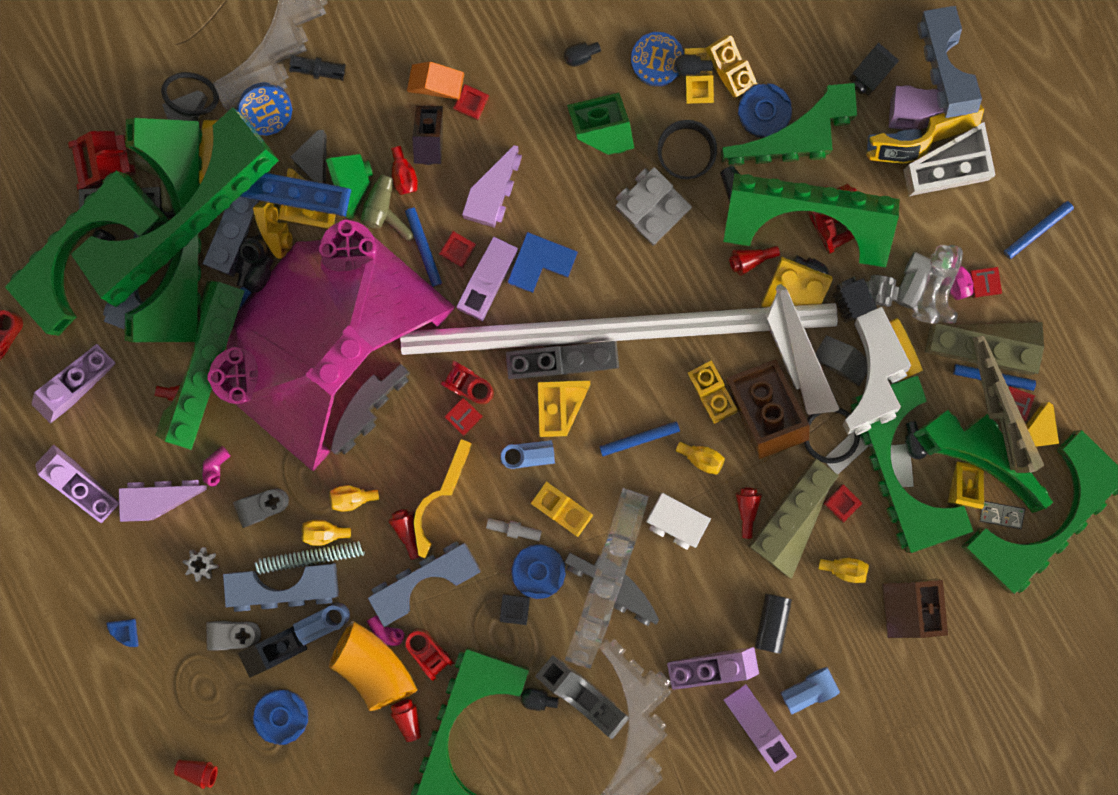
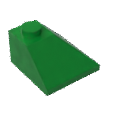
[567,93,634,155]
[326,154,374,219]

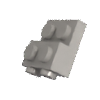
[615,167,692,246]

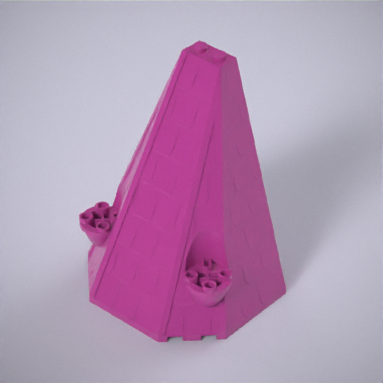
[208,219,456,471]

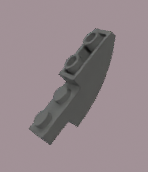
[506,341,619,379]
[331,364,410,455]
[565,552,659,626]

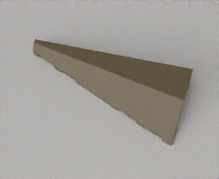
[972,335,1044,473]

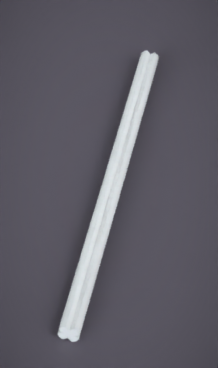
[400,303,838,355]

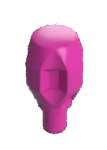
[943,251,973,300]

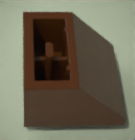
[882,578,948,638]

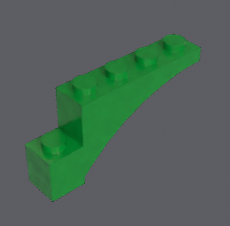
[721,83,857,166]
[913,410,1053,513]

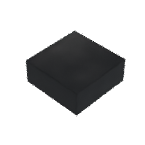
[500,594,530,625]

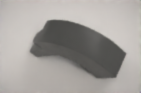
[535,655,630,739]

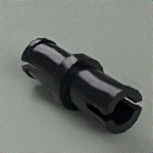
[289,55,346,81]

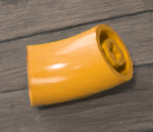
[329,621,417,711]

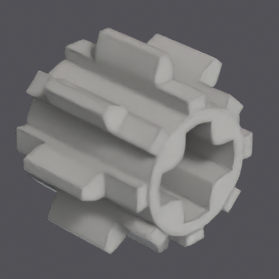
[866,275,899,307]
[183,547,219,582]

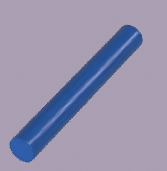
[1004,201,1074,259]
[405,207,442,287]
[953,364,1036,391]
[599,421,680,457]

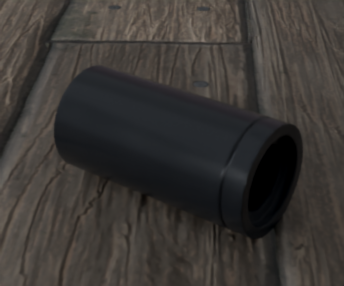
[754,594,792,653]

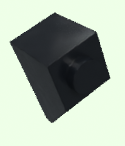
[849,42,899,96]
[412,106,443,165]
[238,626,308,678]

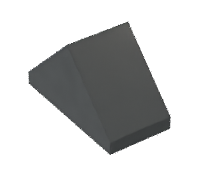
[162,90,208,121]
[291,130,327,184]
[815,335,867,386]

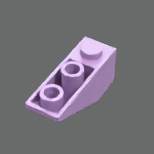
[889,85,944,130]
[462,145,522,228]
[457,237,518,322]
[32,344,116,423]
[35,445,119,523]
[119,480,207,522]
[667,647,759,690]
[724,684,797,773]

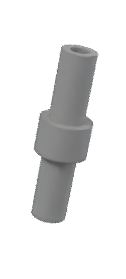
[486,518,542,541]

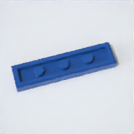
[240,173,351,217]

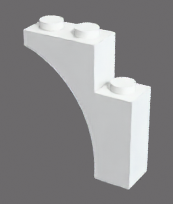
[843,307,911,435]

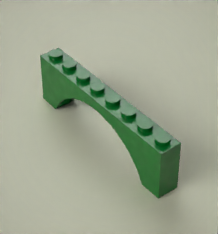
[71,107,279,307]
[124,118,202,342]

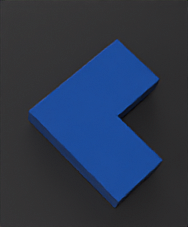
[508,232,578,293]

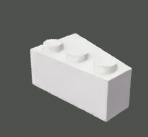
[903,122,995,196]

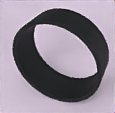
[657,120,717,180]

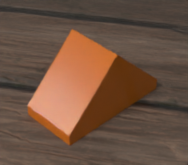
[407,62,464,100]

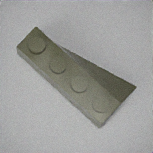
[924,322,1044,375]
[748,459,839,579]

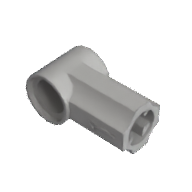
[893,251,940,310]

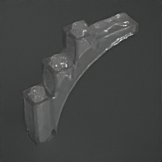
[213,0,328,112]
[565,488,649,669]
[598,638,672,795]

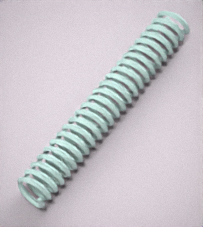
[255,541,365,574]

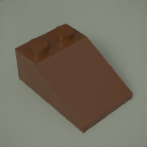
[726,359,809,459]

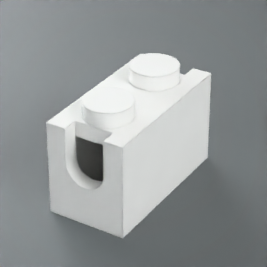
[646,493,711,550]

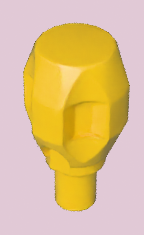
[676,442,725,475]
[329,485,379,512]
[301,520,351,545]
[819,558,869,583]

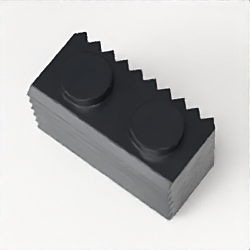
[832,276,877,323]

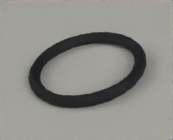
[161,72,219,116]
[804,408,860,464]

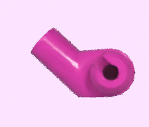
[202,446,231,487]
[366,615,405,646]

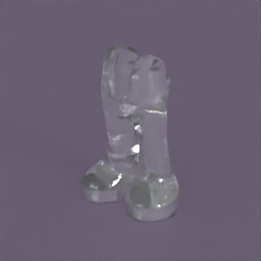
[912,245,963,324]

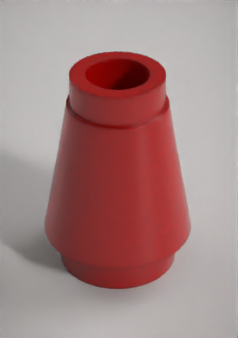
[390,699,421,742]
[174,759,218,789]

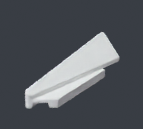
[765,284,839,415]

